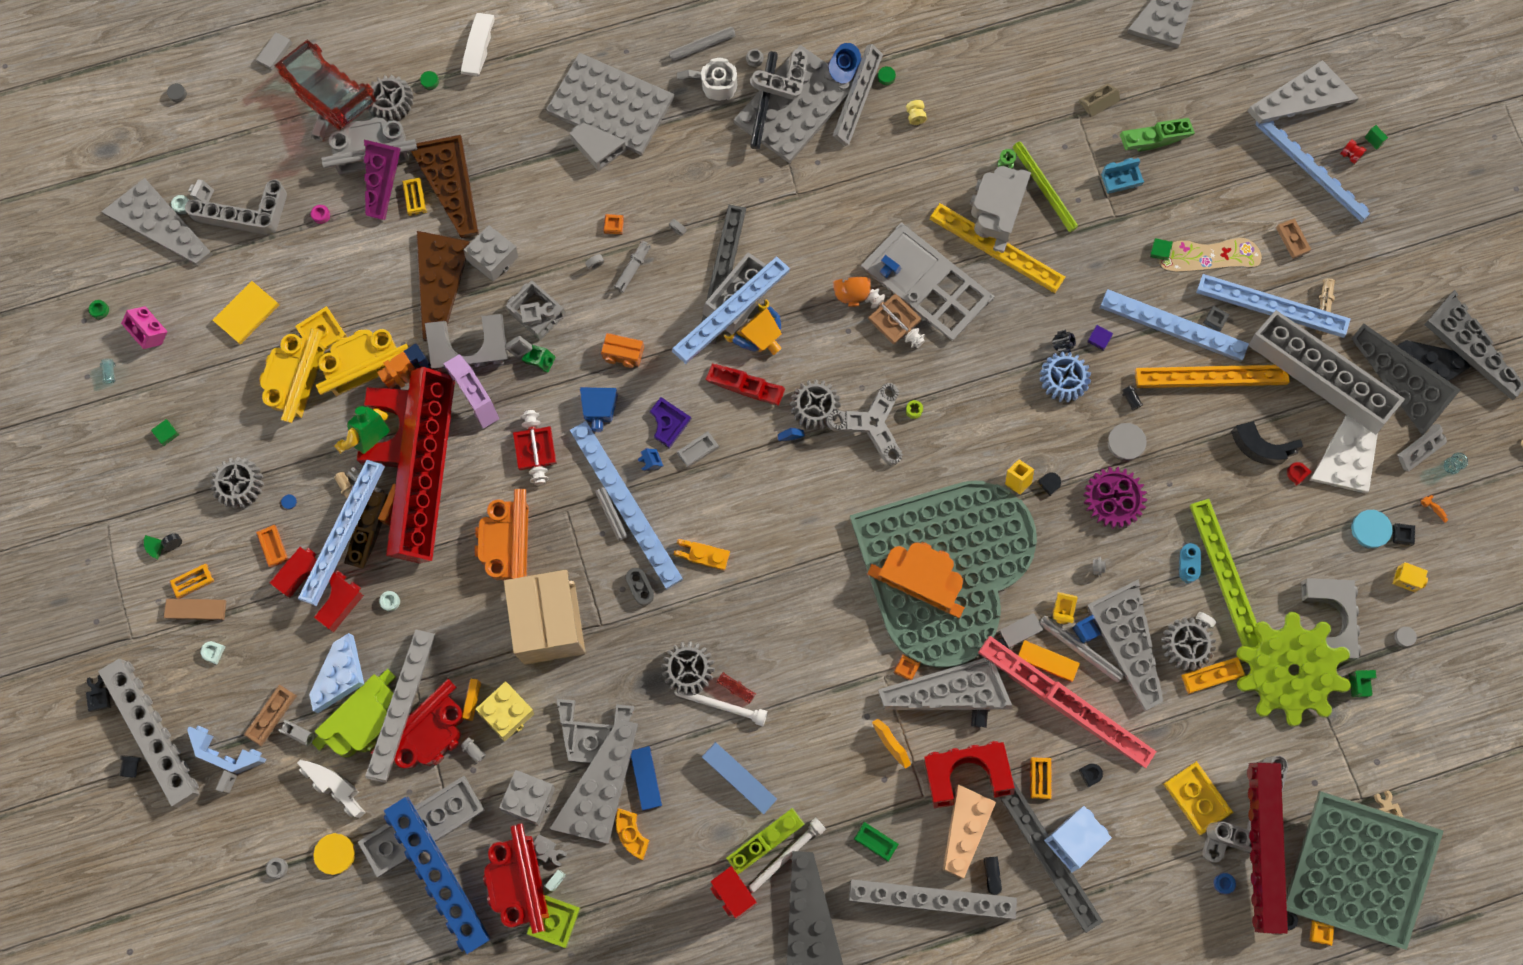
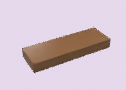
[164,599,227,620]
[244,685,297,746]

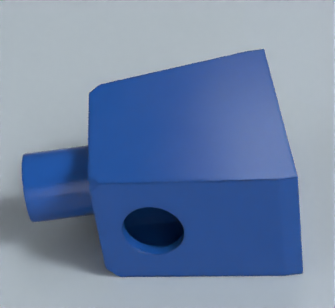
[580,387,618,432]

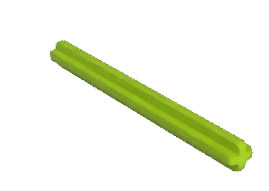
[1013,141,1078,232]

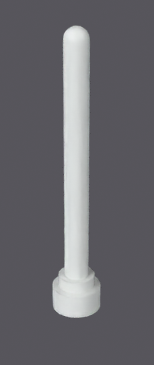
[674,689,768,726]
[748,817,826,893]

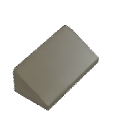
[1079,83,1120,117]

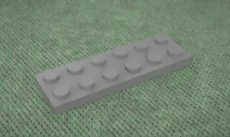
[358,776,485,877]

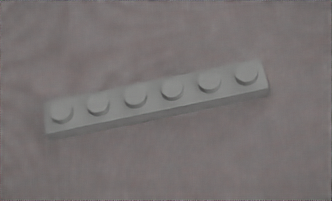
[833,44,883,146]

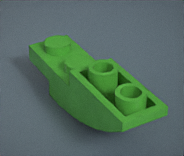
[1120,118,1195,152]

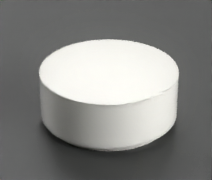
[1195,612,1216,629]

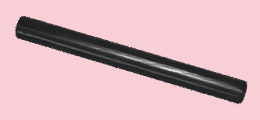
[750,51,778,150]

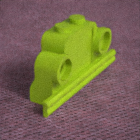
[312,669,396,758]

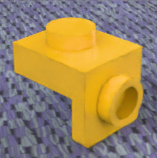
[1053,592,1078,624]

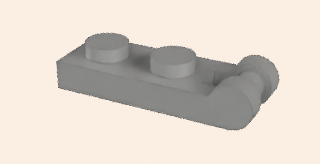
[1397,424,1447,472]

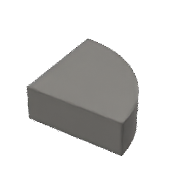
[677,70,701,80]

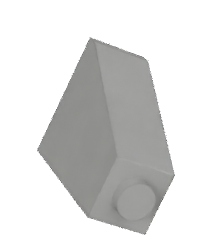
[570,123,626,171]

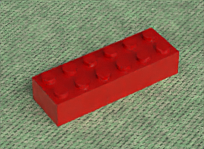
[710,866,758,919]

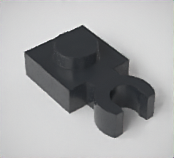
[86,675,111,712]

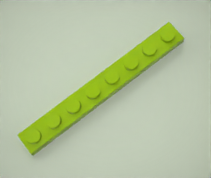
[1190,499,1260,648]

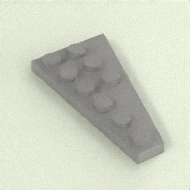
[1127,0,1194,48]
[1247,60,1359,124]
[550,719,638,844]

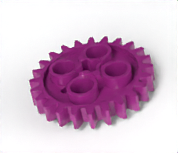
[1083,467,1148,529]

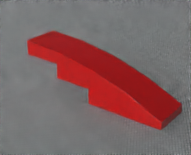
[705,363,785,406]

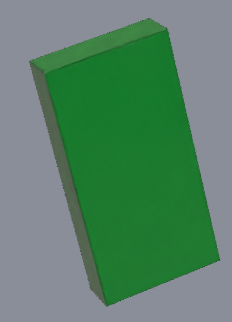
[853,822,899,862]

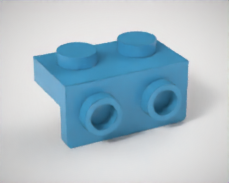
[1101,158,1144,194]

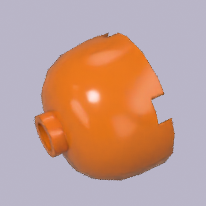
[833,277,871,307]

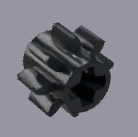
[1052,329,1076,354]

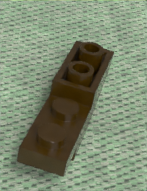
[344,491,388,569]

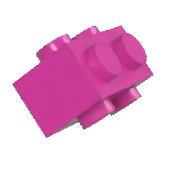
[121,306,167,349]

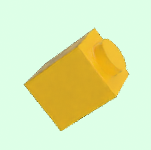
[1005,460,1034,495]
[1392,562,1428,592]

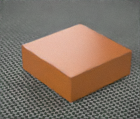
[604,214,624,235]
[894,655,920,681]

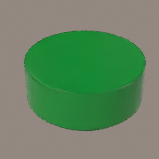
[878,66,896,85]
[420,71,439,90]
[88,300,109,319]

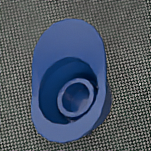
[828,43,861,83]

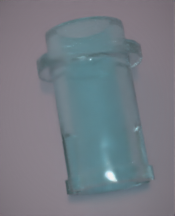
[100,359,116,384]

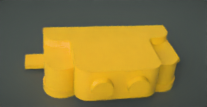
[259,329,325,423]
[316,329,408,396]

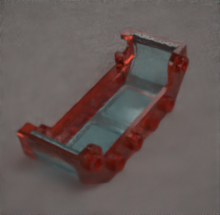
[274,40,376,131]

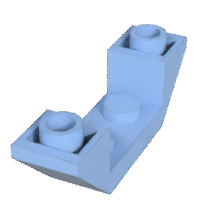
[187,725,266,774]

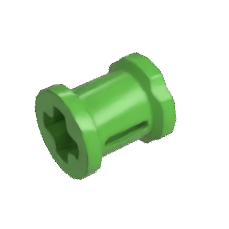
[998,149,1016,169]

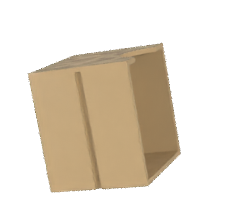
[504,570,586,665]

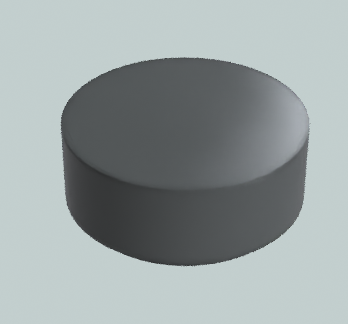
[167,83,187,102]

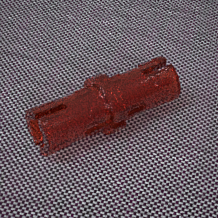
[716,672,756,704]

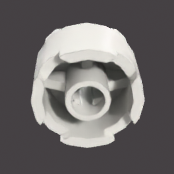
[701,58,737,101]

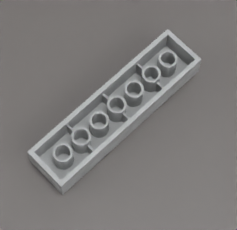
[1248,310,1405,435]

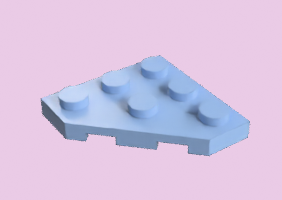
[309,633,364,713]

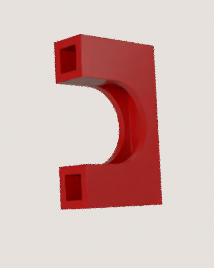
[357,387,408,467]
[270,547,364,632]
[924,741,1015,809]

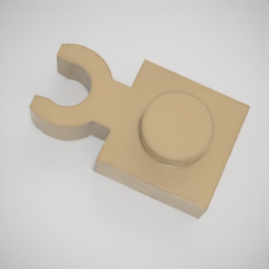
[1374,790,1403,817]

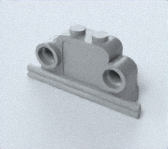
[321,117,417,175]
[969,166,1031,253]

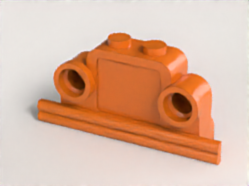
[475,489,529,580]
[867,542,965,619]

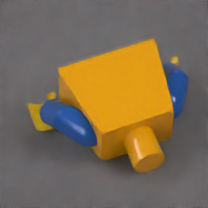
[724,299,782,355]

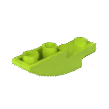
[726,808,805,875]

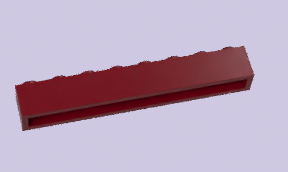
[1247,762,1288,934]

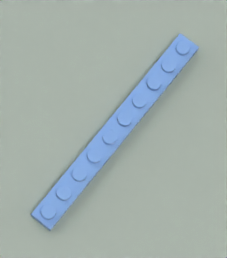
[570,421,683,590]

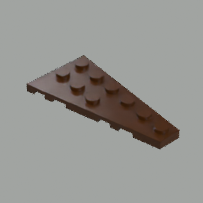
[417,231,470,342]

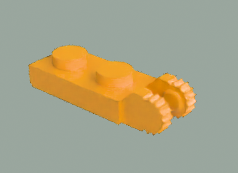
[673,539,730,571]

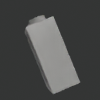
[506,280,566,340]

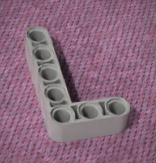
[185,180,287,235]
[1207,756,1288,853]

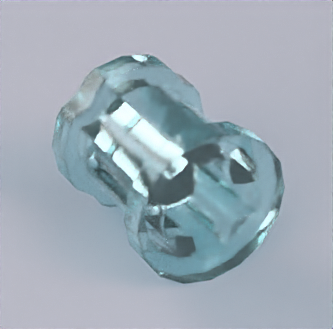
[1443,453,1468,474]

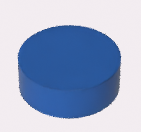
[1214,873,1236,894]

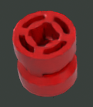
[1340,139,1367,165]

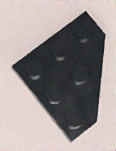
[1397,340,1471,381]

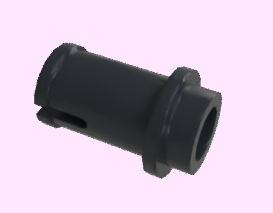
[1122,385,1143,411]

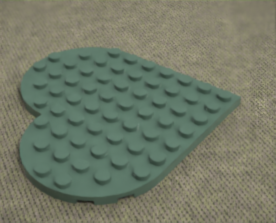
[850,481,1037,668]

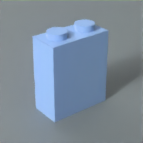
[1044,806,1112,872]

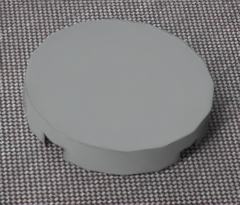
[1108,423,1147,461]

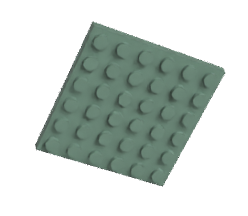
[1286,791,1443,950]

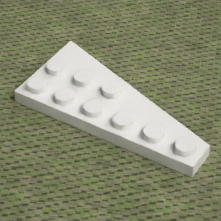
[1309,414,1378,493]

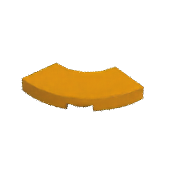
[872,719,911,769]
[616,808,650,860]

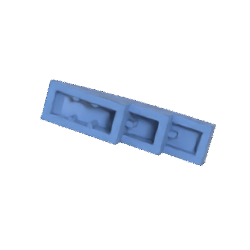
[702,742,777,814]

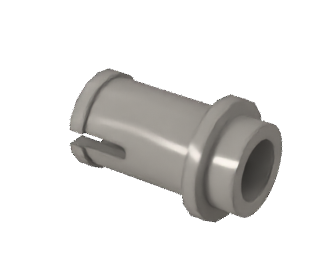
[461,738,486,764]

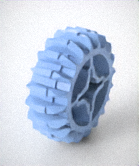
[1039,352,1091,402]

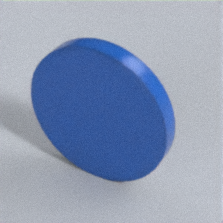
[281,494,297,509]

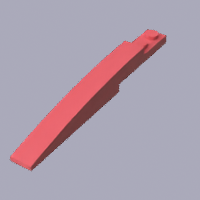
[978,636,1157,768]

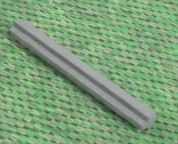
[1039,616,1124,682]

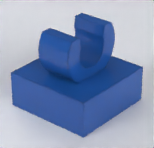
[880,254,902,278]
[638,448,664,471]

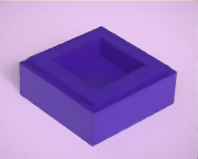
[1087,325,1113,351]

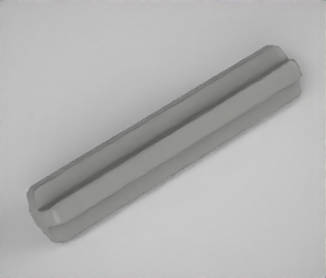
[596,487,627,541]

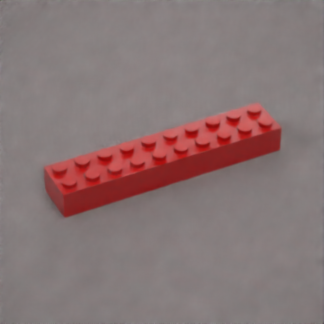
[386,367,455,564]

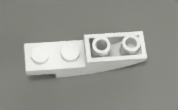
[297,760,366,818]

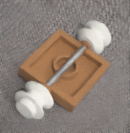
[865,289,925,348]

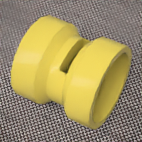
[906,100,927,125]

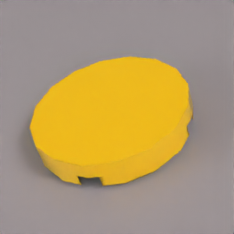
[313,833,355,875]

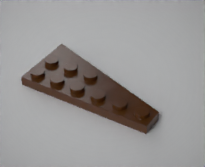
[411,135,479,238]

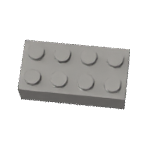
[702,253,769,335]

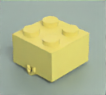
[476,681,534,742]

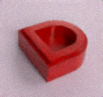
[1287,462,1312,486]

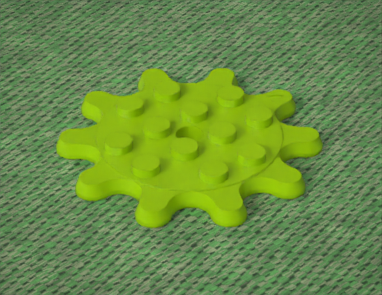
[1236,612,1351,727]

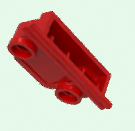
[371,679,463,769]
[483,823,549,934]

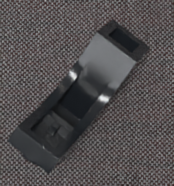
[1231,421,1303,465]

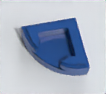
[778,428,805,441]

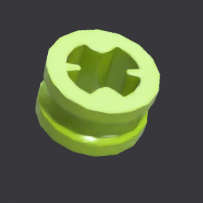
[906,400,923,419]

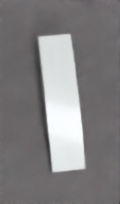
[461,13,495,76]

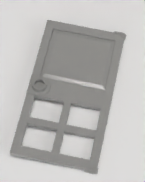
[860,222,995,341]

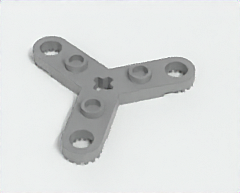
[826,383,903,465]

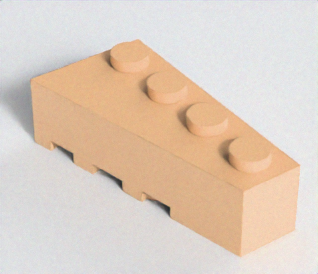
[943,785,996,879]

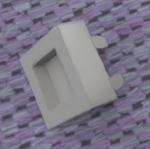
[188,180,214,202]

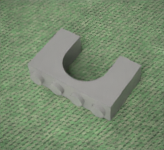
[425,314,509,372]
[1301,578,1361,662]

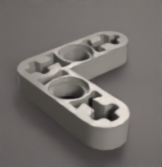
[750,49,807,99]

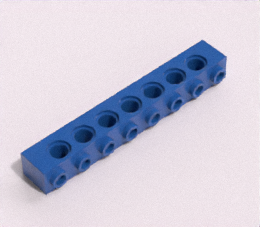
[383,797,491,954]

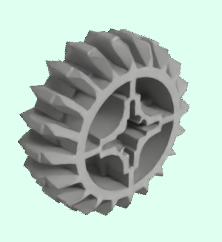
[364,75,414,122]
[790,379,841,430]
[210,457,264,508]
[1161,617,1216,671]
[661,641,715,695]

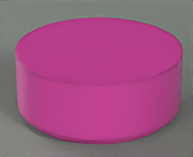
[311,205,330,224]

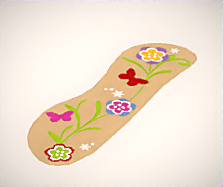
[1159,238,1262,272]

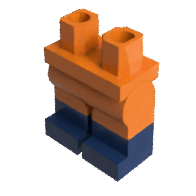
[377,343,434,389]

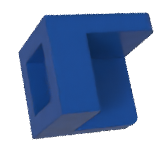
[1072,615,1100,644]

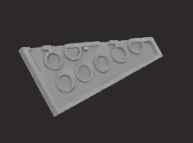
[101,178,213,266]
[1086,579,1163,712]
[878,658,1012,710]

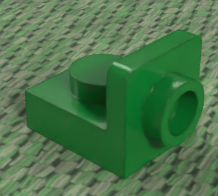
[522,344,556,372]

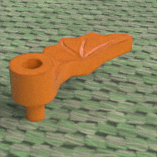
[1420,495,1448,523]

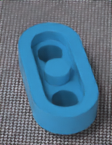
[1179,543,1201,583]

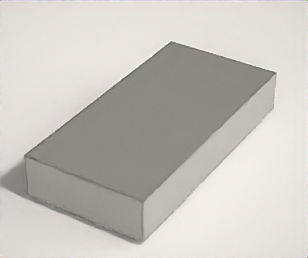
[256,33,292,70]
[677,431,719,468]
[999,613,1043,648]

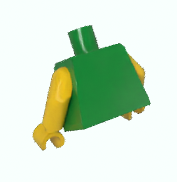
[334,406,390,454]

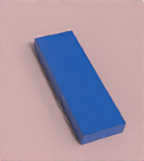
[631,746,662,811]

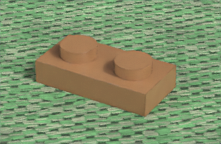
[1276,218,1311,259]

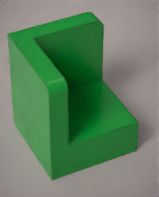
[1349,670,1377,697]

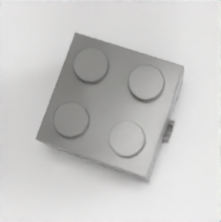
[464,225,518,282]
[499,770,555,826]

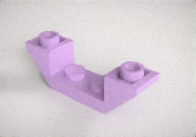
[443,354,499,429]

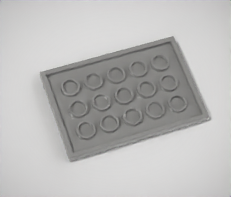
[734,45,853,164]
[546,53,674,155]

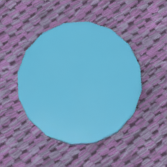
[1351,510,1392,548]

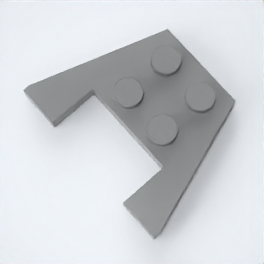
[557,699,635,763]

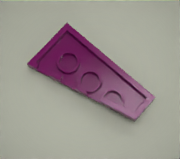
[364,139,401,220]

